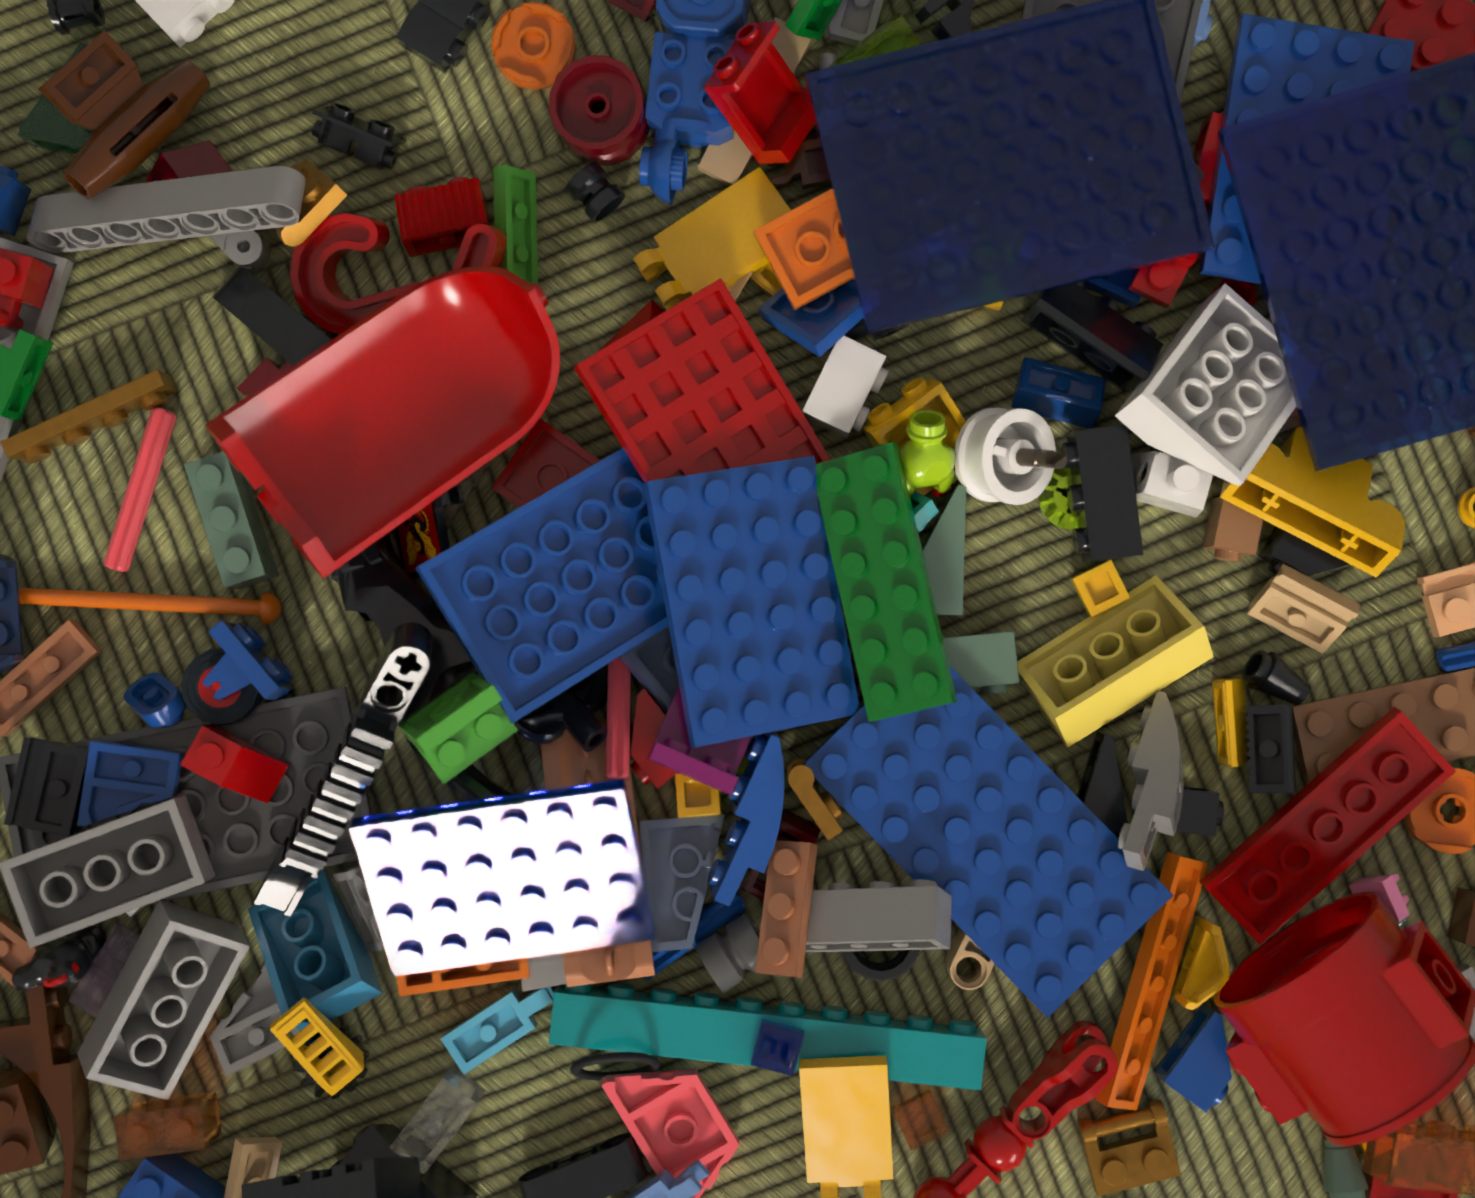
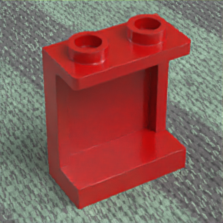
[703,21,830,164]

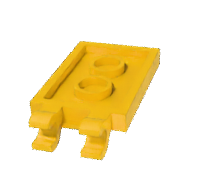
[633,167,791,311]
[799,1055,893,1198]

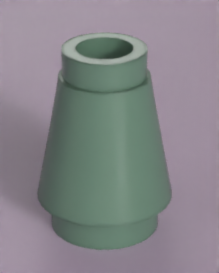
[1324,1138,1369,1198]

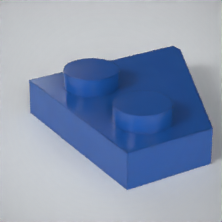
[77,740,184,826]

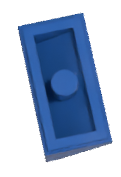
[1011,357,1106,428]

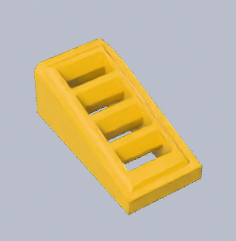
[270,997,364,1096]

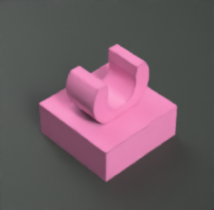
[1349,874,1410,922]

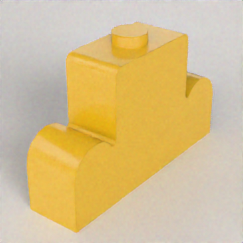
[1220,427,1405,577]

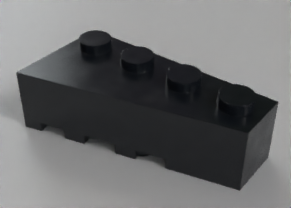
[242,1156,422,1198]

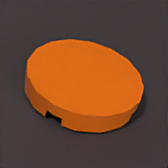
[491,2,577,90]

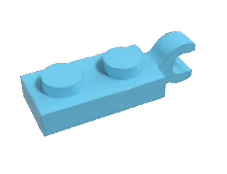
[440,987,554,1075]

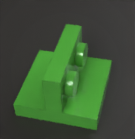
[398,673,518,784]

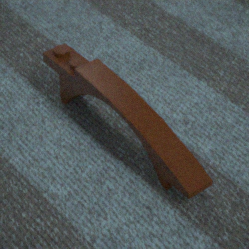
[0,985,91,1198]

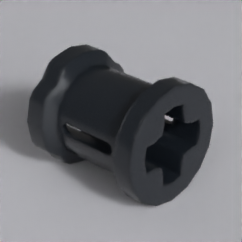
[47,0,105,36]

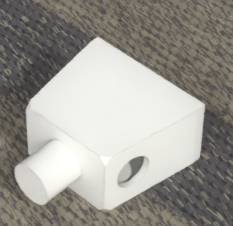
[1131,451,1213,518]

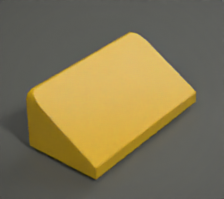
[1212,678,1250,767]

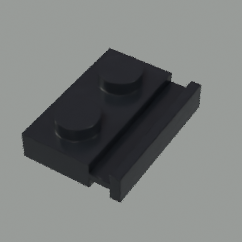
[4,736,89,837]

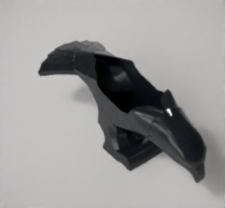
[331,533,523,833]

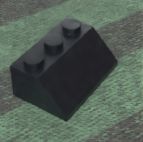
[1021,271,1164,392]

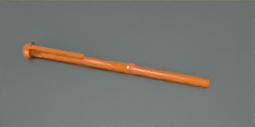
[18,587,282,625]

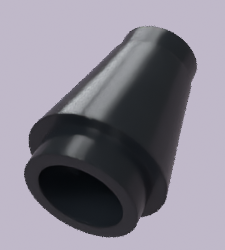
[1243,650,1311,706]

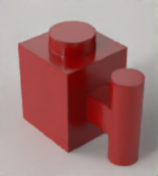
[0,248,54,332]

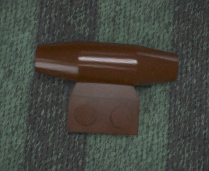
[38,30,210,199]

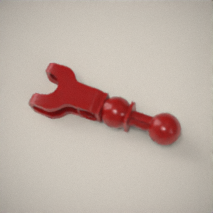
[913,1020,1118,1198]

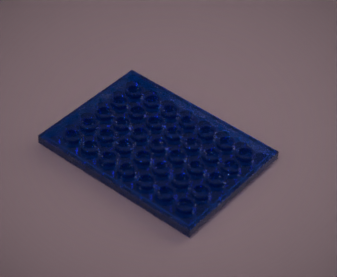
[805,0,1215,334]
[1218,53,1475,471]

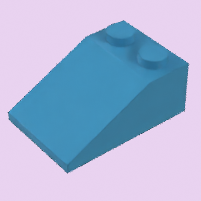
[248,869,383,1030]

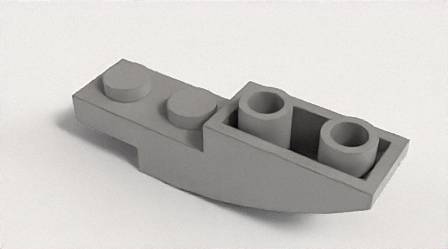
[1118,690,1184,871]

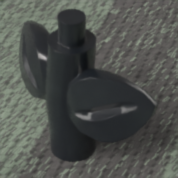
[514,664,608,752]

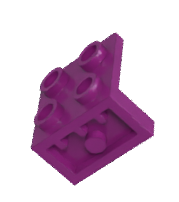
[647,686,752,794]

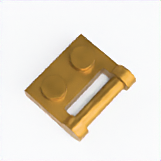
[275,158,347,247]
[787,758,844,841]
[1077,1099,1181,1197]

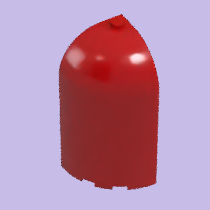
[205,266,560,579]

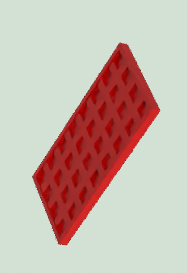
[573,278,844,613]

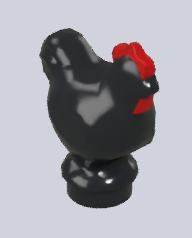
[12,925,106,991]

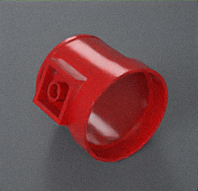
[1214,892,1475,1146]

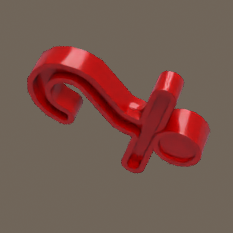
[290,213,507,334]

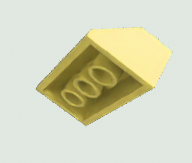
[1017,575,1214,747]

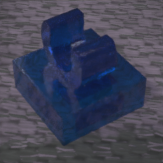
[751,1019,804,1076]

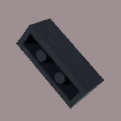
[1062,424,1144,562]

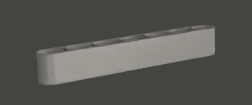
[27,166,306,253]

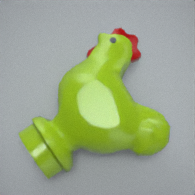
[899,410,957,497]

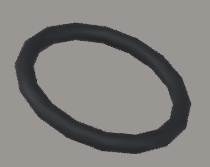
[570,1052,660,1081]

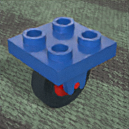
[181,620,296,726]

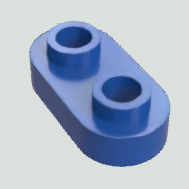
[124,673,186,728]

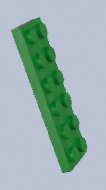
[816,442,957,722]

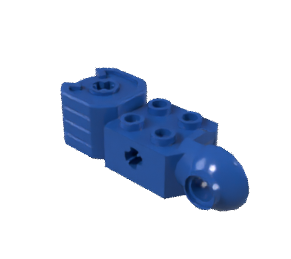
[639,0,750,205]

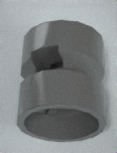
[695,912,760,993]

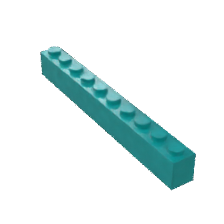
[548,983,987,1090]

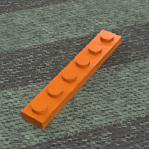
[1095,852,1209,1111]

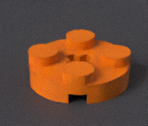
[1404,767,1475,854]

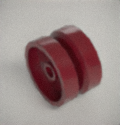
[549,55,650,166]

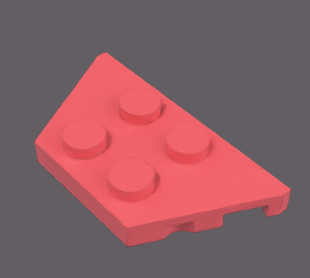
[601,1068,739,1198]

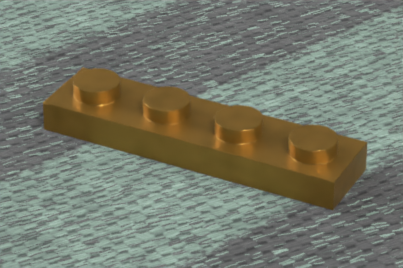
[0,370,178,464]

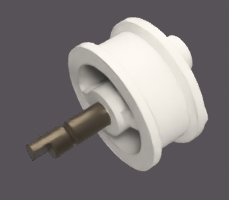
[955,408,1067,505]

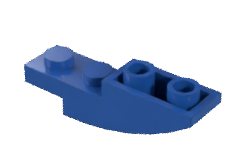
[707,731,785,906]

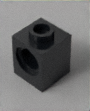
[1176,786,1224,836]

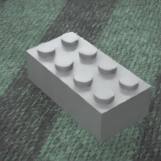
[0,794,216,948]
[77,899,250,1100]

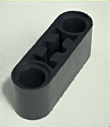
[517,1132,649,1198]

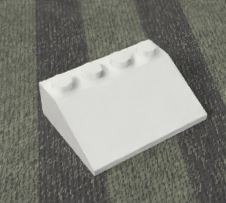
[1115,283,1322,486]

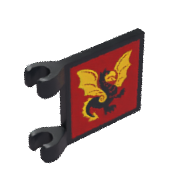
[395,486,464,578]

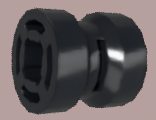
[565,162,625,223]

